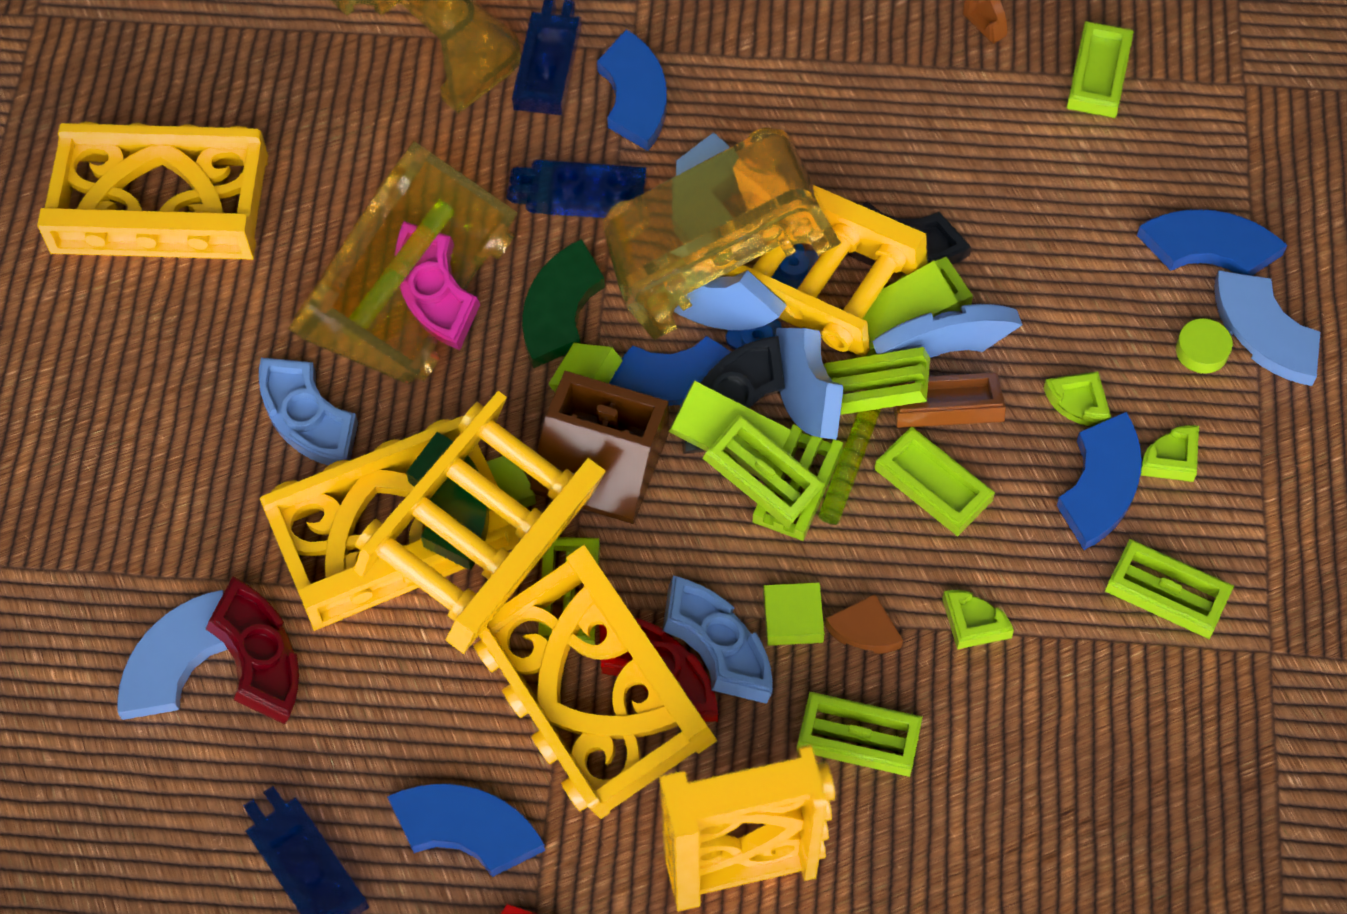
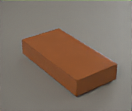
[891,373,1006,428]

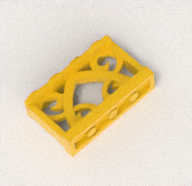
[37,122,268,260]
[260,416,519,631]
[473,545,717,819]
[660,745,835,912]

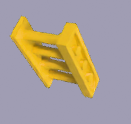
[679,155,927,357]
[353,391,606,654]

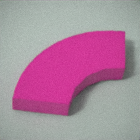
[395,221,481,350]

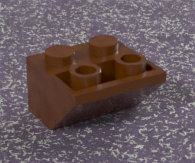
[530,371,669,524]

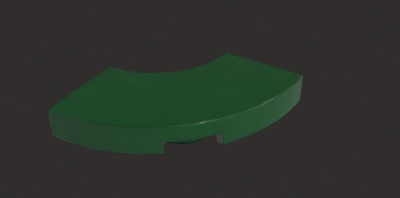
[522,239,605,369]
[406,432,489,571]

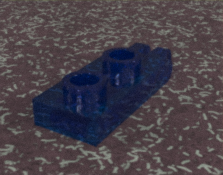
[512,0,581,116]
[506,160,647,221]
[243,786,370,914]

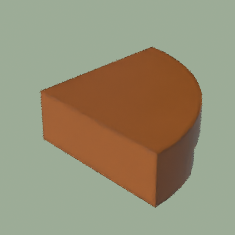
[963,0,1007,44]
[825,594,903,654]

